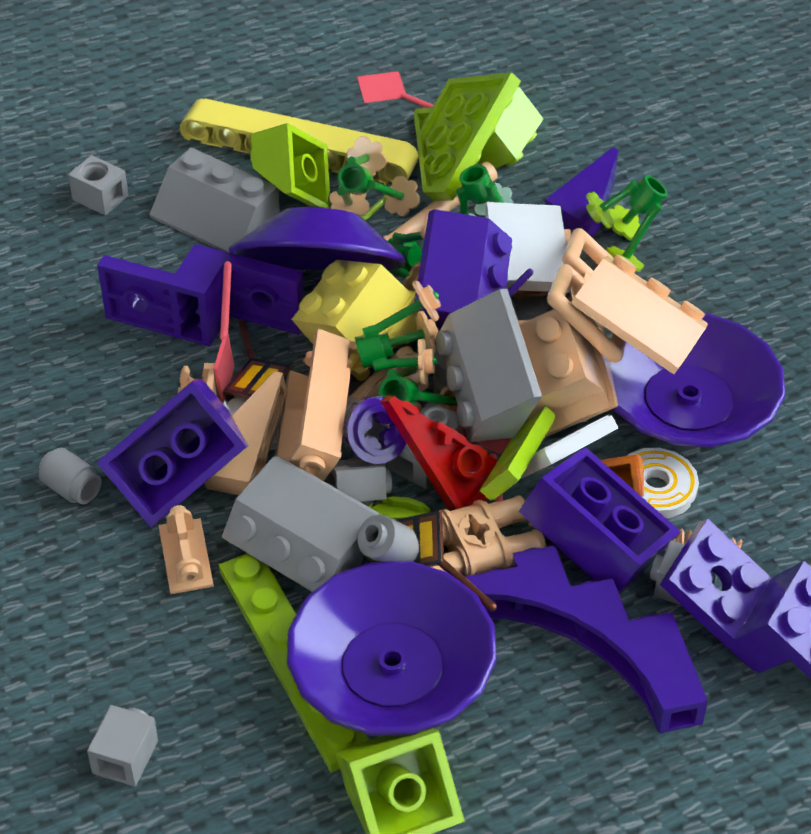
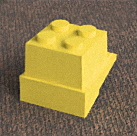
[292,260,418,381]

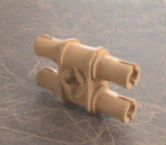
[432,495,546,577]

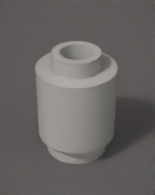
[39,448,102,504]
[357,514,419,562]

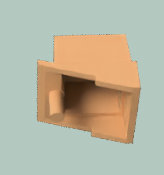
[519,309,618,438]

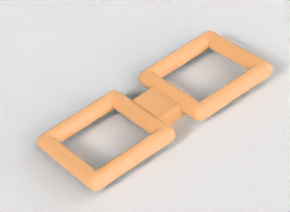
[547,228,627,363]

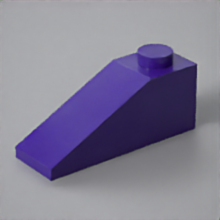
[545,147,619,237]

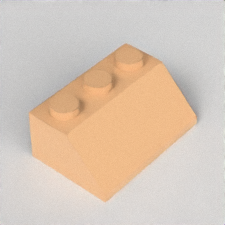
[570,254,708,374]

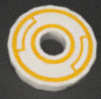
[627,448,699,518]

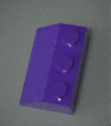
[414,209,513,330]
[96,379,248,527]
[518,447,681,595]

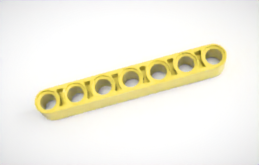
[180,99,419,184]

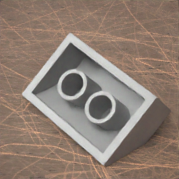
[149,147,280,253]
[436,289,542,442]
[222,455,380,592]

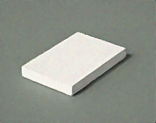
[485,202,571,293]

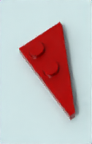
[380,395,498,511]

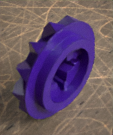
[344,396,406,464]

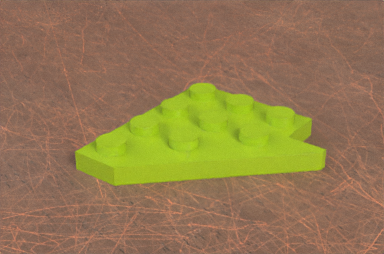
[414,72,521,201]

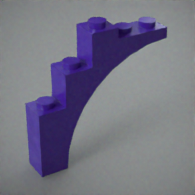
[465,546,708,733]

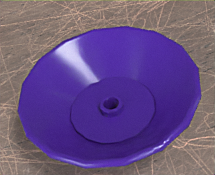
[229,207,406,271]
[609,313,785,448]
[287,561,497,736]

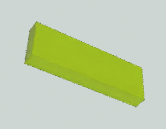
[480,405,556,501]

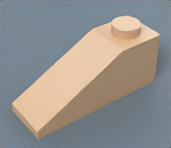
[205,371,287,495]

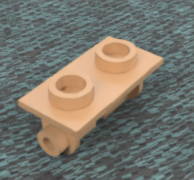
[159,505,214,594]

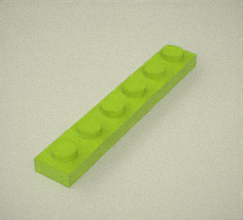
[219,553,369,773]

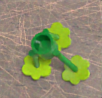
[586,175,668,272]

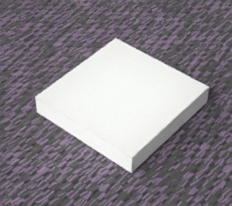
[520,415,618,479]

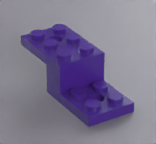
[97,244,304,347]
[659,519,811,679]

